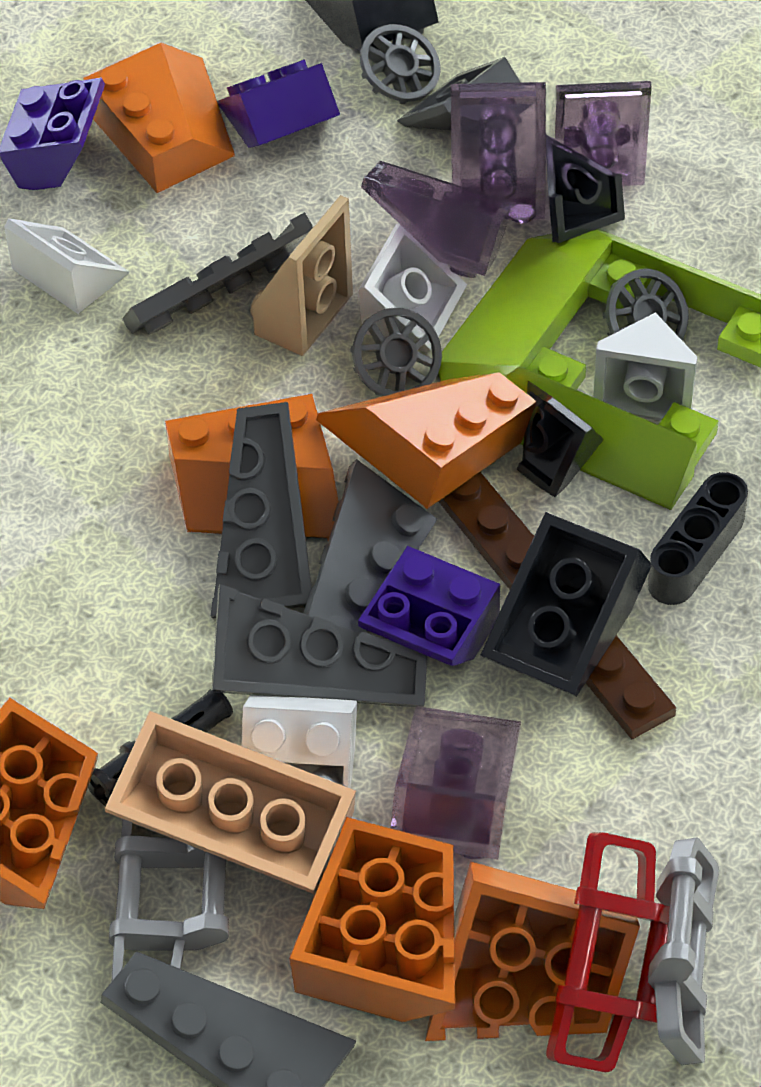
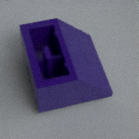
[217,59,340,148]
[0,78,105,190]
[358,546,500,666]

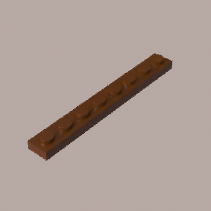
[438,472,676,740]

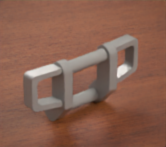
[109,819,229,982]
[648,837,719,1065]

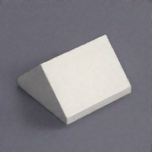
[4,218,129,314]
[358,221,467,353]
[593,312,697,421]

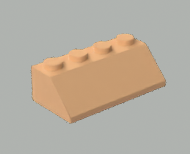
[105,711,356,894]

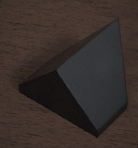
[545,134,625,243]
[516,381,604,497]

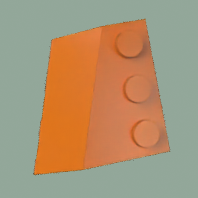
[83,43,235,193]
[316,372,537,509]
[165,394,339,541]
[0,697,98,909]
[289,817,455,1022]
[425,861,640,1041]

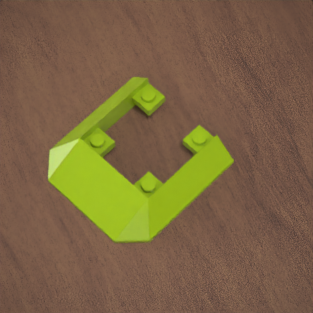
[438,229,761,510]

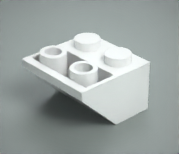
[241,694,357,788]

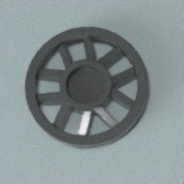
[360,24,441,104]
[603,269,689,340]
[350,308,442,396]

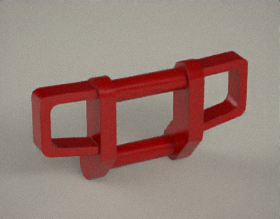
[546,832,670,1072]

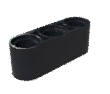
[648,472,748,605]

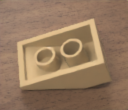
[250,195,353,356]

